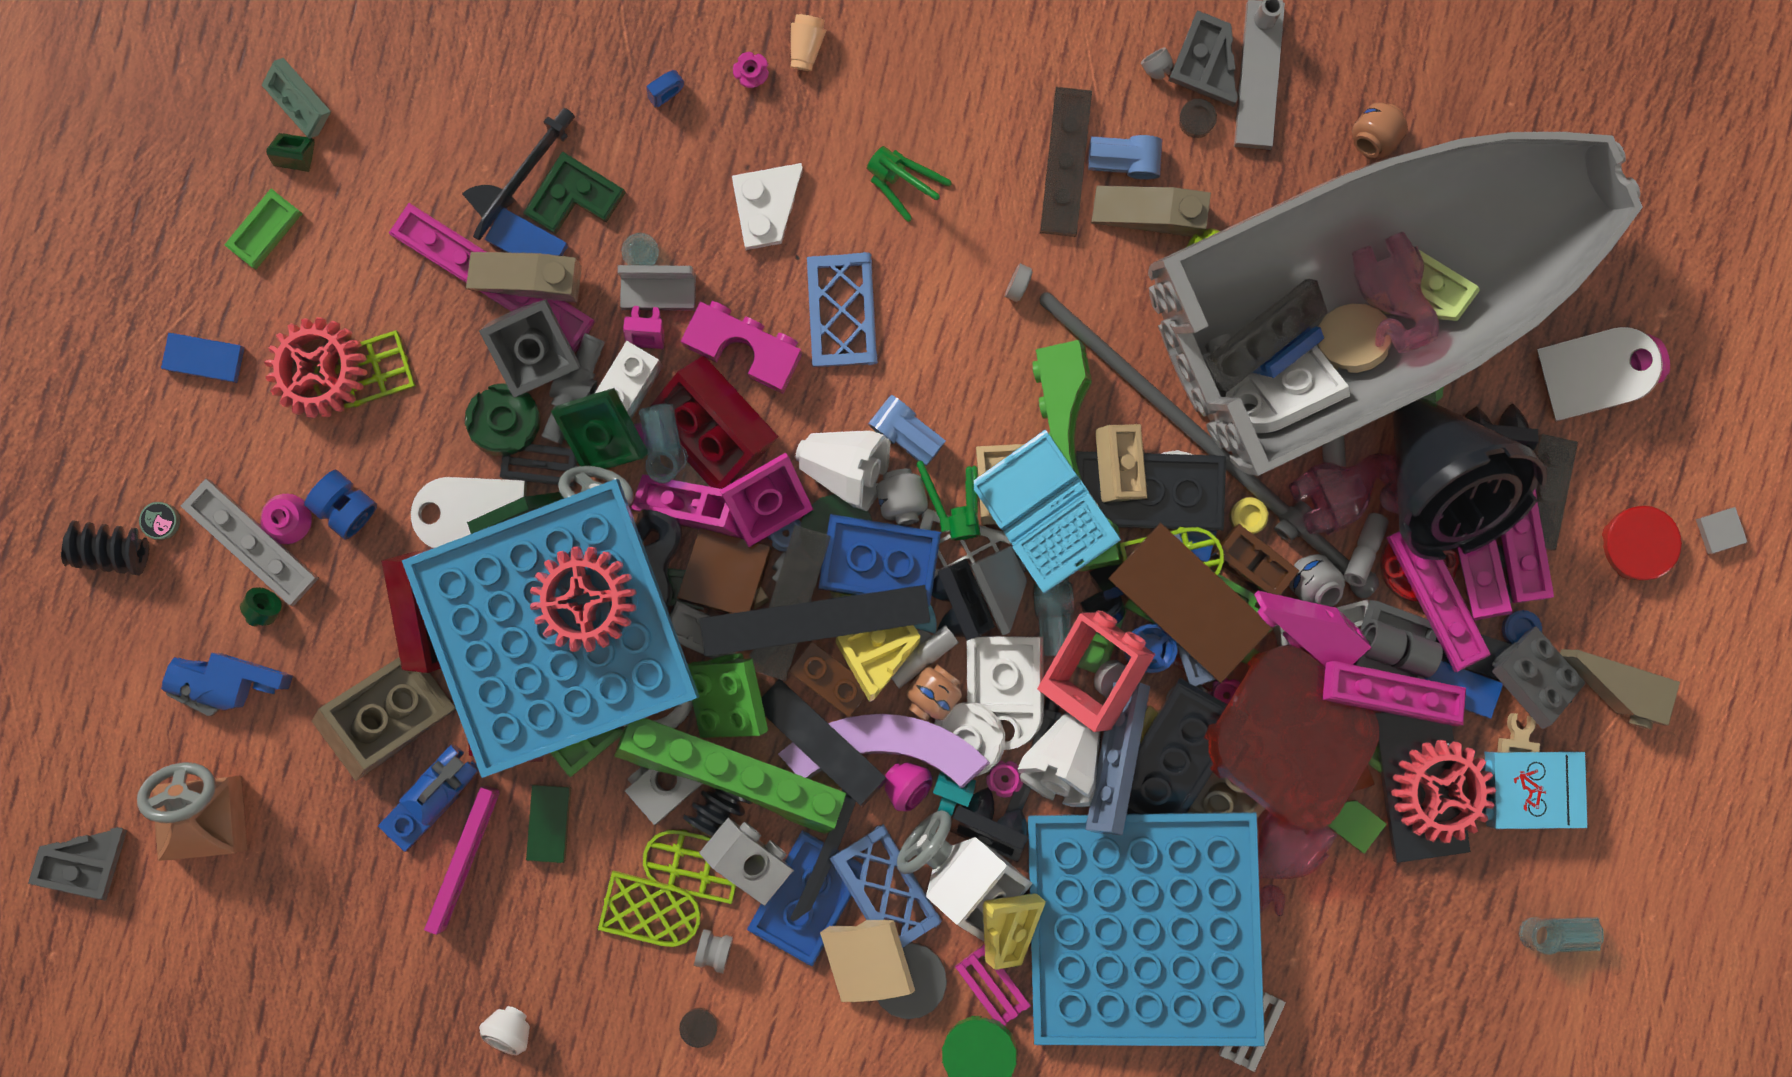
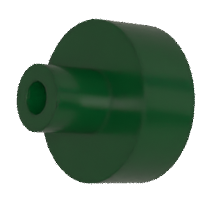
[240,587,282,626]

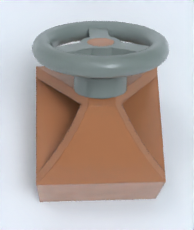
[137,762,247,861]

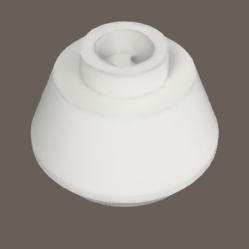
[479,1006,530,1055]

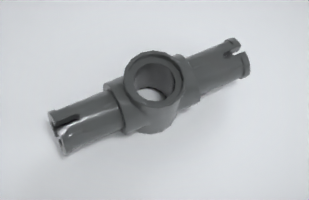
[541,333,605,444]

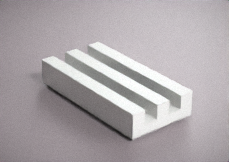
[1218,991,1286,1072]

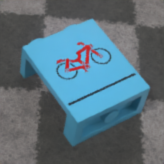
[1480,751,1587,829]

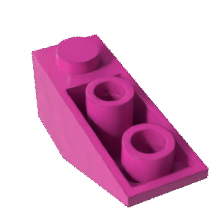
[1254,591,1372,671]

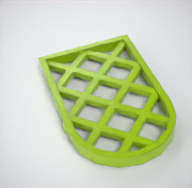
[598,871,701,947]

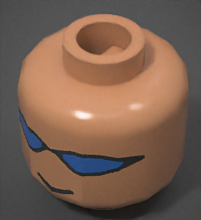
[1352,103,1408,158]
[906,664,962,721]

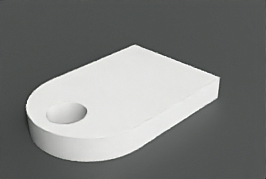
[1537,327,1663,421]
[1226,345,1350,433]
[411,477,527,548]
[967,636,1044,750]

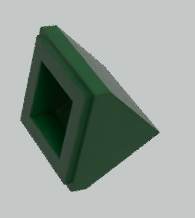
[266,133,315,172]

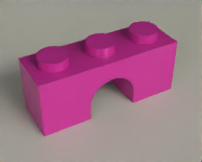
[681,301,802,394]

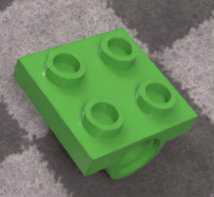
[688,653,768,738]

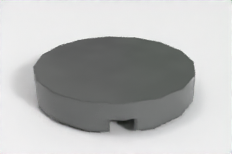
[877,942,947,1019]

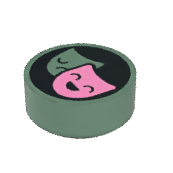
[139,502,180,540]

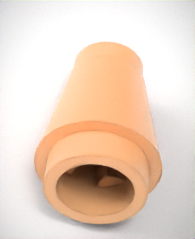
[790,14,827,71]

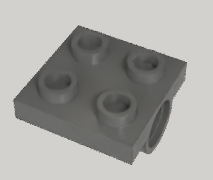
[1353,600,1443,679]
[1492,626,1585,729]

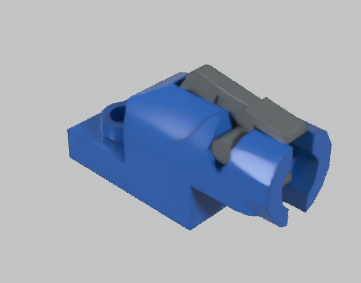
[161,653,293,716]
[378,744,479,852]

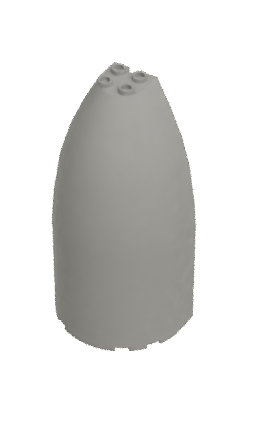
[1148,132,1643,476]

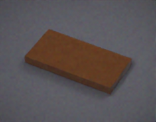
[1108,523,1273,683]

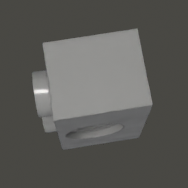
[625,767,703,825]
[699,818,793,906]

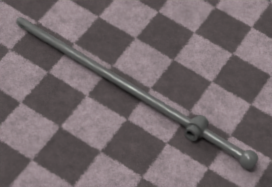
[1039,292,1379,599]

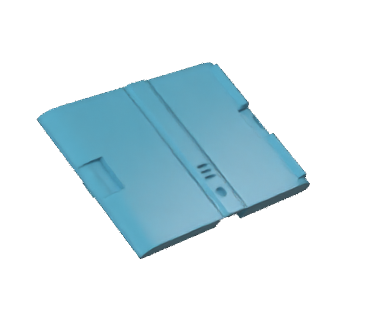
[974,429,1121,594]

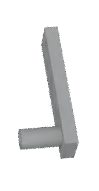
[1234,0,1285,150]

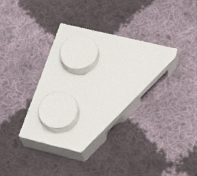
[732,163,803,250]

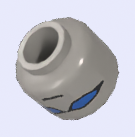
[876,468,928,526]
[1289,554,1345,607]

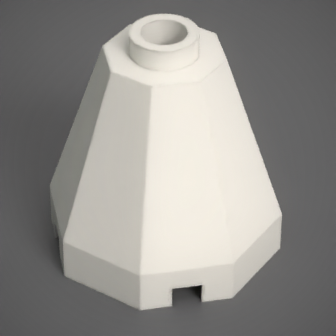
[796,431,891,511]
[1018,713,1101,807]

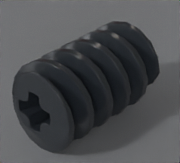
[61,520,150,576]
[683,788,753,839]

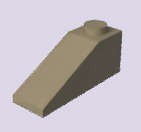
[1091,186,1211,237]
[466,252,582,303]
[1560,649,1680,730]

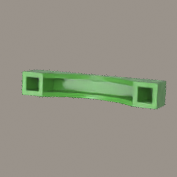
[1032,340,1124,572]
[614,718,846,834]

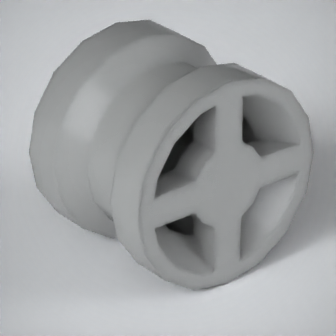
[694,929,733,974]

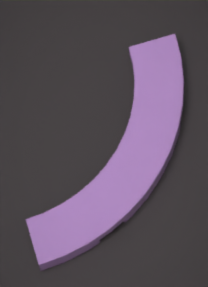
[778,714,990,789]

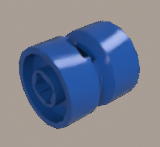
[304,469,377,540]
[1124,624,1178,673]

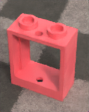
[1037,610,1155,732]

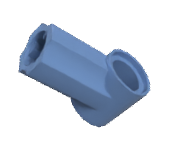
[1088,135,1163,180]
[868,395,946,466]

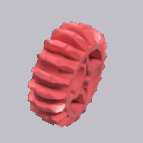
[264,317,368,418]
[530,547,636,652]
[1391,740,1496,843]

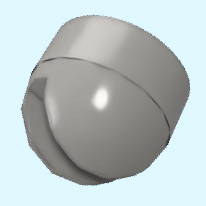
[1141,47,1173,80]

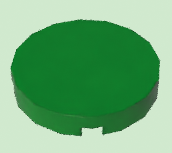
[942,1016,1018,1077]

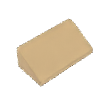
[1095,424,1147,502]

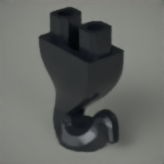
[635,509,682,610]

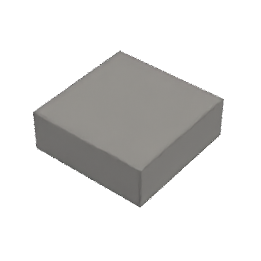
[1696,507,1747,554]

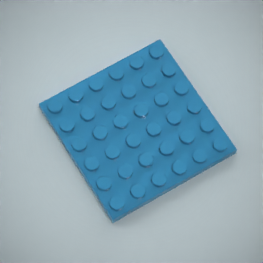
[402,479,699,778]
[1028,812,1265,1046]

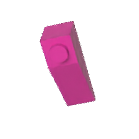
[631,474,744,539]

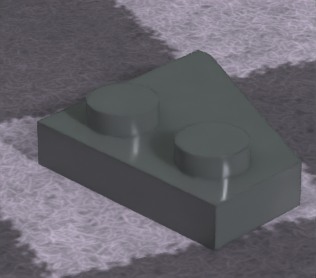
[1168,10,1238,107]
[28,827,127,901]

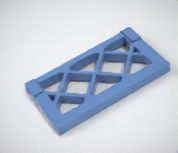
[807,252,878,367]
[830,824,942,948]

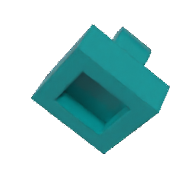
[933,771,977,816]

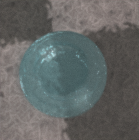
[622,233,659,265]

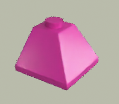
[719,453,813,547]

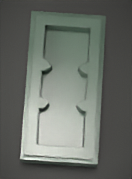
[262,58,331,139]

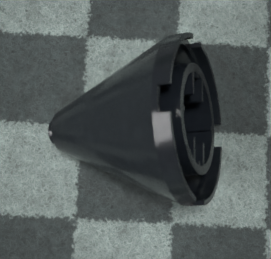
[1393,397,1547,560]

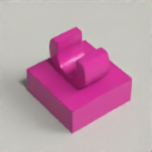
[623,306,665,349]

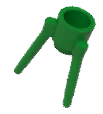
[866,146,952,222]
[916,461,981,541]

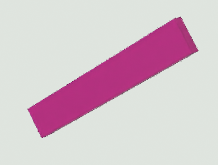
[389,203,595,353]

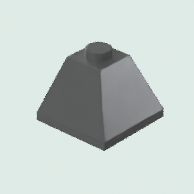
[479,299,581,398]
[969,546,1028,636]

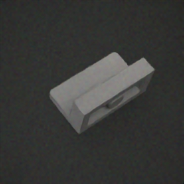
[618,265,696,311]

